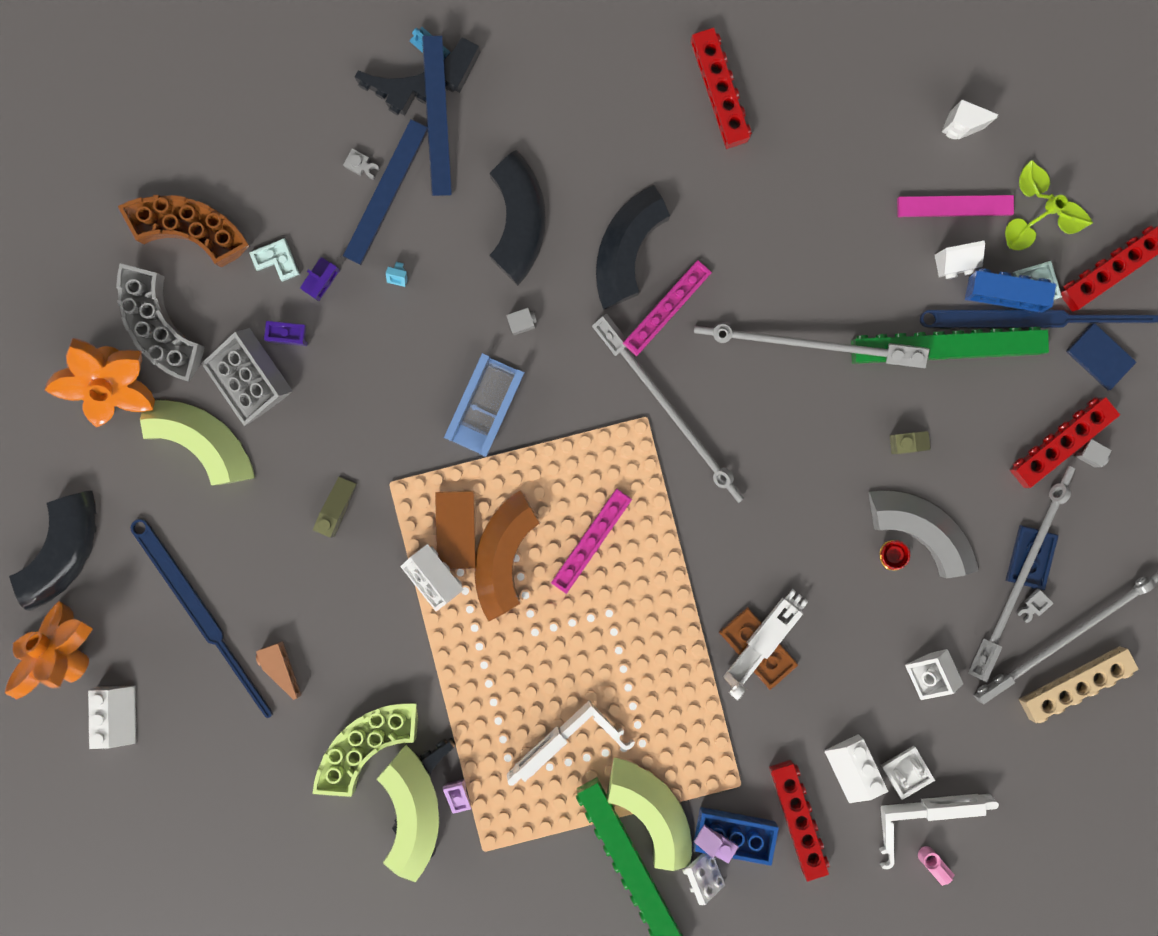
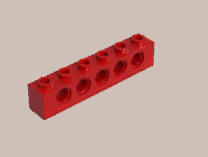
[690,28,752,149]
[1061,225,1158,312]
[1010,397,1120,488]
[769,760,830,882]

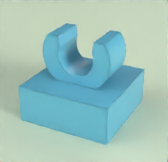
[386,262,407,287]

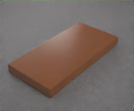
[435,491,476,569]
[719,607,798,690]

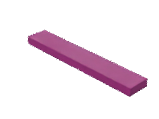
[897,195,1014,217]
[622,260,712,356]
[551,488,632,594]

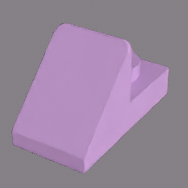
[443,779,471,814]
[694,825,738,864]

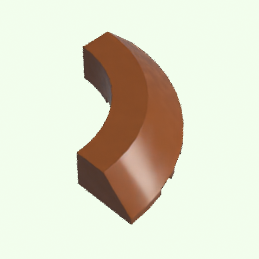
[118,195,249,267]
[475,490,541,622]

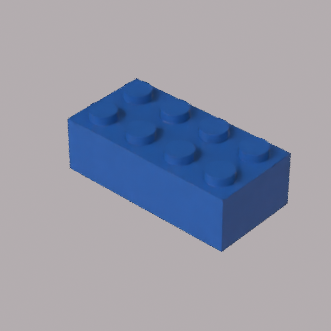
[965,269,1057,313]
[693,807,779,866]

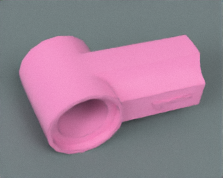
[918,846,955,886]

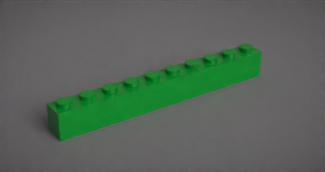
[851,327,1049,364]
[576,777,683,936]

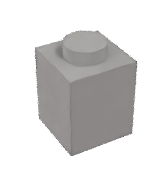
[506,308,537,336]
[1075,439,1112,467]

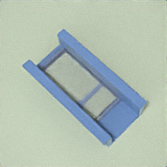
[444,353,525,457]

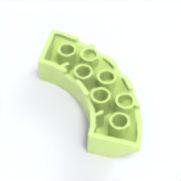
[140,400,255,485]
[313,703,418,797]
[377,745,439,882]
[607,758,692,871]

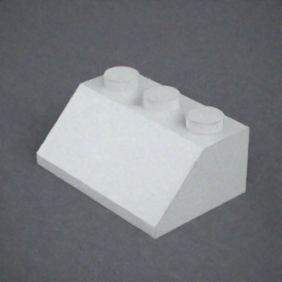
[400,544,464,611]
[88,686,136,749]
[824,734,888,803]

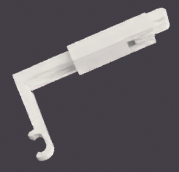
[723,589,808,700]
[507,700,635,786]
[879,794,999,869]

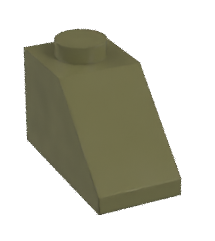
[890,431,931,454]

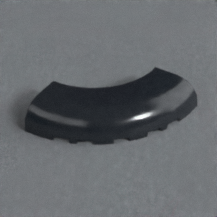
[489,150,545,286]
[9,490,97,611]

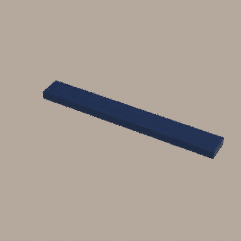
[422,36,452,196]
[343,119,428,265]

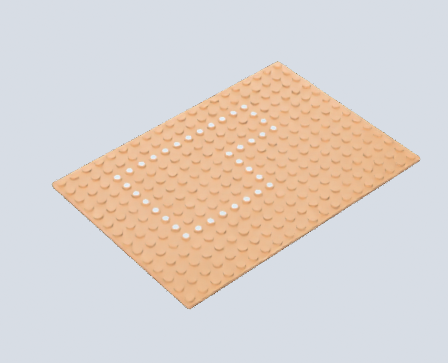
[390,417,741,852]

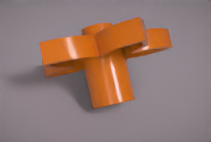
[45,338,155,427]
[5,601,93,699]

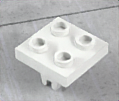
[881,746,935,800]
[682,853,725,905]

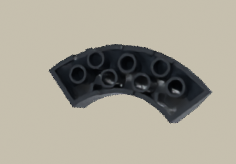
[596,185,670,310]

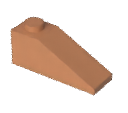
[256,641,301,700]

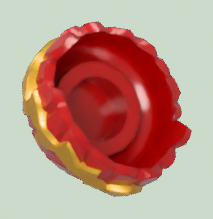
[879,540,910,570]

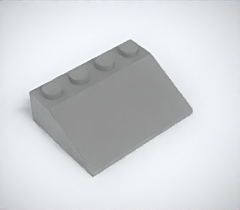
[201,328,293,426]

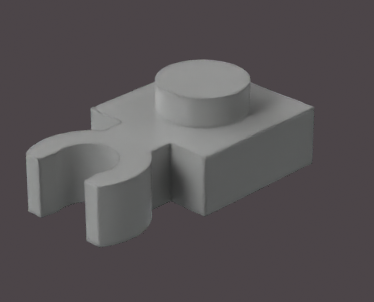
[343,149,380,180]
[1016,588,1054,623]

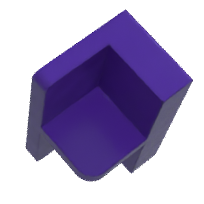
[300,257,340,301]
[264,321,308,346]

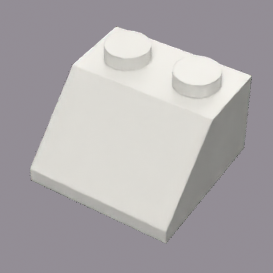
[942,100,998,139]
[935,241,985,279]
[905,649,963,700]

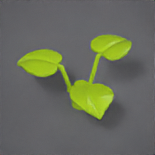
[1005,160,1093,251]

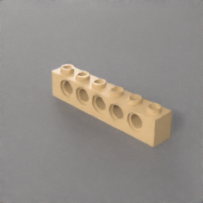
[1019,646,1139,723]

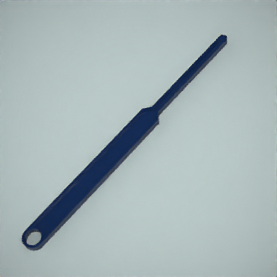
[920,310,1158,328]
[131,519,273,718]

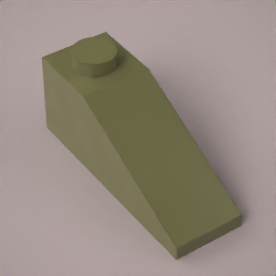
[313,477,357,538]

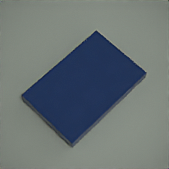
[1066,323,1137,391]
[1005,525,1059,591]

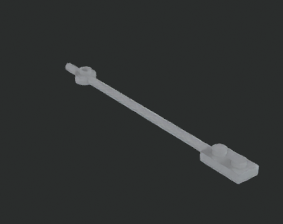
[592,314,744,503]
[694,323,929,368]
[968,466,1075,682]
[973,572,1158,704]

